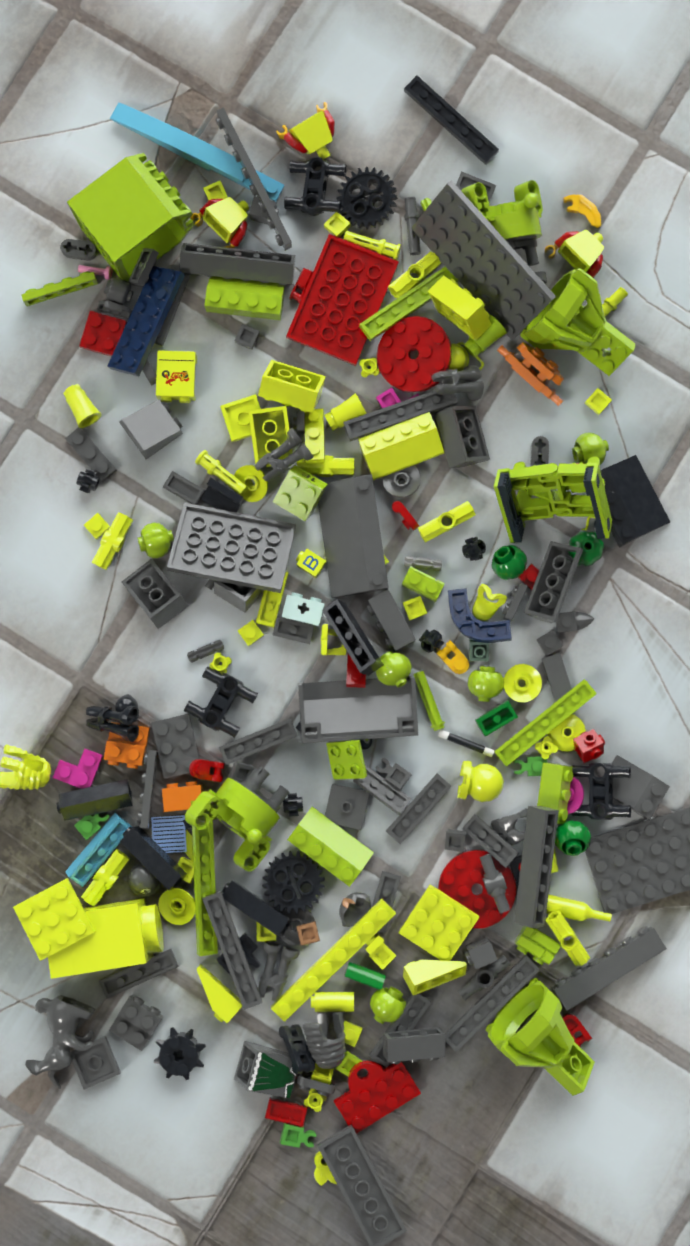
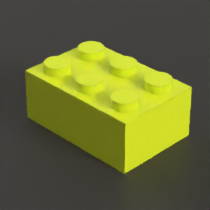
[428,276,491,341]
[258,360,326,413]
[248,406,293,467]

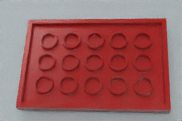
[286,234,399,366]

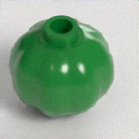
[568,530,604,566]
[491,545,527,580]
[555,820,591,856]

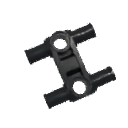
[284,157,347,216]
[184,666,258,738]
[571,763,631,820]

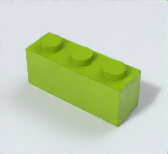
[537,762,573,824]

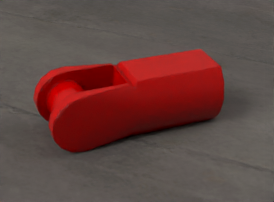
[289,268,313,304]

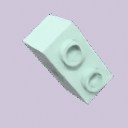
[282,592,325,627]

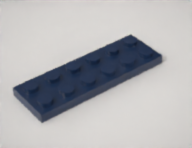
[107,266,185,377]

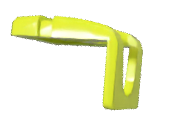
[321,624,346,656]

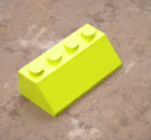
[358,412,444,481]

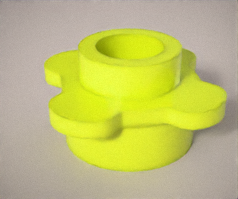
[359,357,379,378]
[209,652,232,674]
[535,736,558,759]
[304,1088,327,1112]

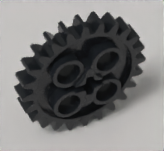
[336,167,398,230]
[262,851,325,915]

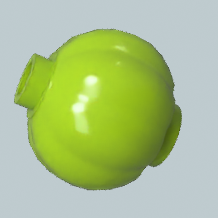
[572,432,609,465]
[137,523,174,558]
[376,651,412,688]
[467,666,504,702]
[370,986,406,1024]

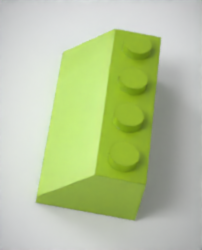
[204,276,285,321]
[287,806,374,887]

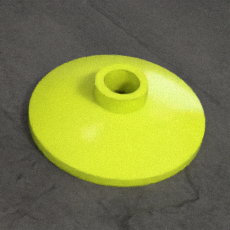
[234,465,268,502]
[504,664,542,702]
[547,714,586,752]
[158,888,195,925]

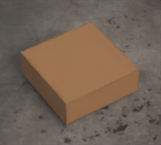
[296,921,320,946]

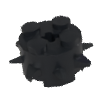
[154,1027,206,1080]

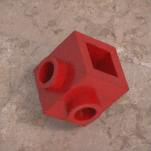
[573,729,605,763]

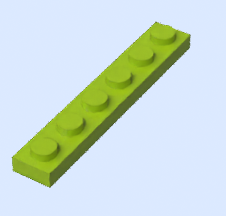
[359,267,459,342]
[494,679,597,767]

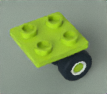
[326,739,373,780]

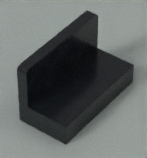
[201,478,244,513]

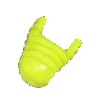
[0,744,51,790]

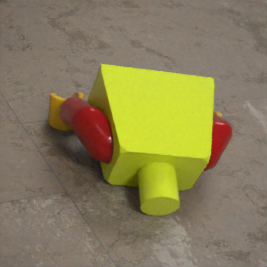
[276,102,335,159]
[190,197,249,248]
[544,230,604,278]

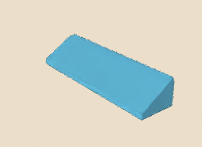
[66,813,132,887]

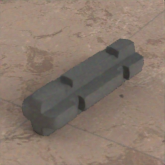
[187,640,224,662]

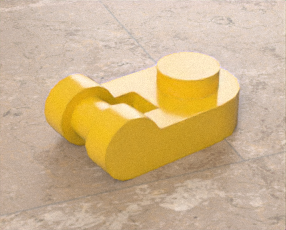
[436,640,469,674]

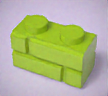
[402,566,445,602]
[514,926,561,965]

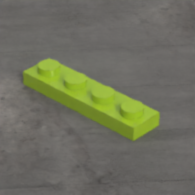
[21,271,98,307]

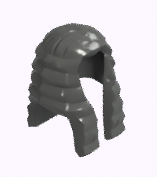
[303,1012,346,1069]

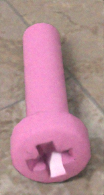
[78,265,113,280]

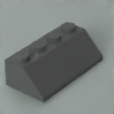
[524,541,583,623]

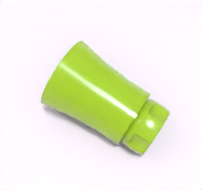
[463,314,507,358]

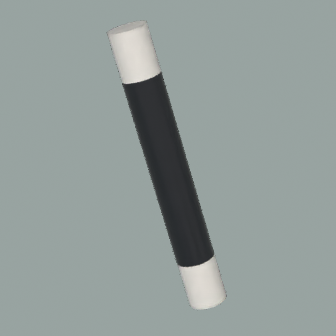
[438,729,494,757]

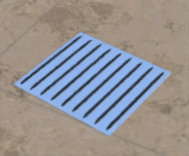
[151,815,187,853]

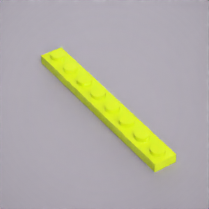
[271,899,396,1022]

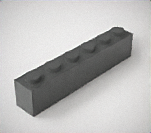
[180,243,296,285]
[514,806,559,928]
[552,926,667,1011]

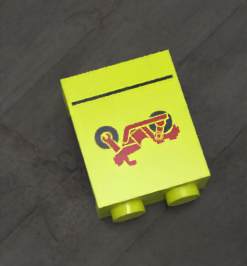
[156,351,197,403]

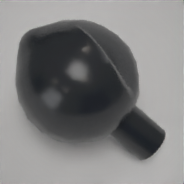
[115,694,138,725]

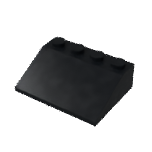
[600,455,670,548]

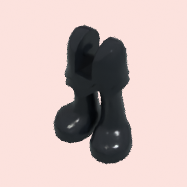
[86,706,139,742]

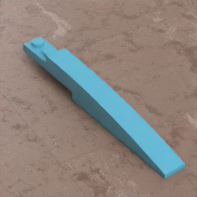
[110,102,284,202]

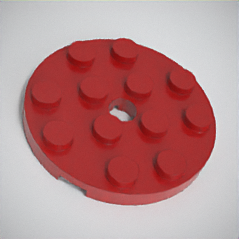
[377,316,452,393]
[438,850,516,929]

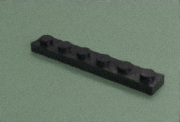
[404,75,499,165]

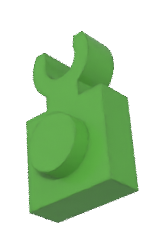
[513,756,547,776]
[74,813,110,840]
[280,1123,317,1148]

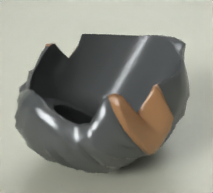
[339,892,371,927]

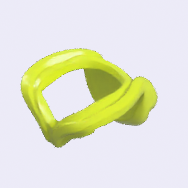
[472,584,507,621]

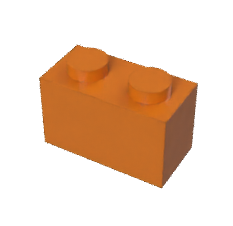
[162,781,203,812]

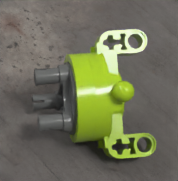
[461,180,543,266]
[185,767,290,872]

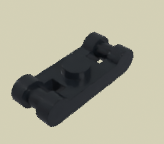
[279,1024,315,1074]

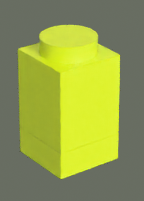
[48,898,164,979]

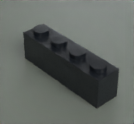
[322,599,384,676]

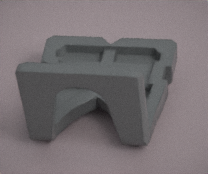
[491,808,528,846]

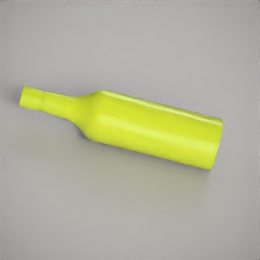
[546,895,612,922]

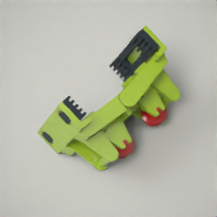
[494,457,612,543]

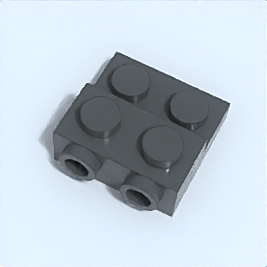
[109,996,163,1051]

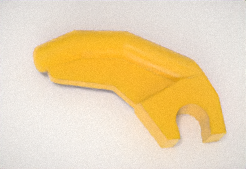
[563,194,601,228]

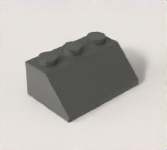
[435,405,490,468]

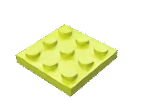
[13,878,95,961]
[398,884,479,961]

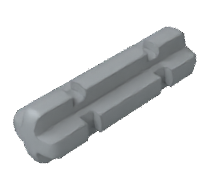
[404,556,442,571]

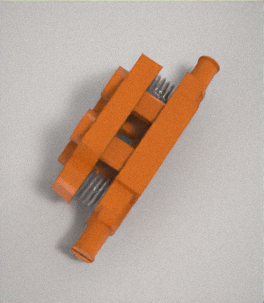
[497,342,564,407]

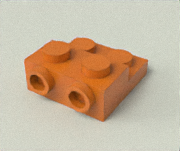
[104,722,150,769]

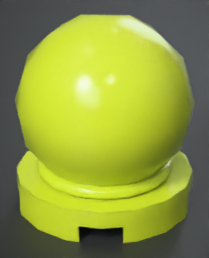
[457,761,504,802]

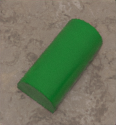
[475,700,518,737]
[344,961,386,990]

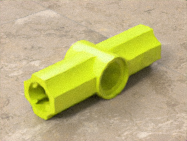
[388,251,441,298]
[297,455,354,477]
[417,501,476,543]
[92,512,133,570]
[81,849,130,906]
[545,910,590,966]

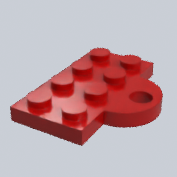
[334,1060,421,1134]

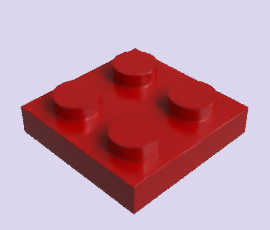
[79,311,127,357]

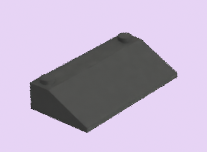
[318,474,389,598]
[298,676,418,743]

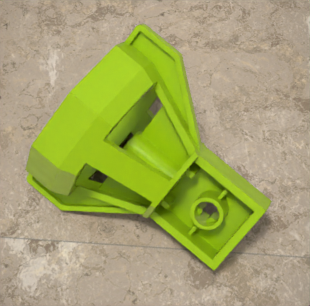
[520,268,635,376]
[485,978,595,1096]

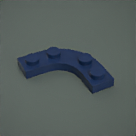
[448,588,512,643]

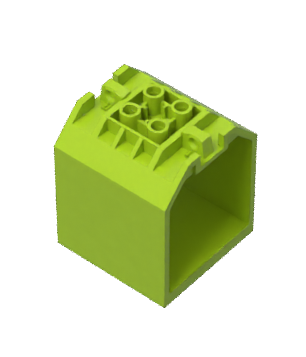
[67,153,194,282]

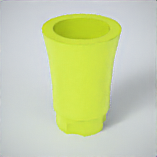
[63,384,102,428]
[324,393,367,431]

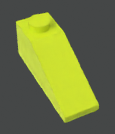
[403,960,467,996]
[196,964,242,1023]

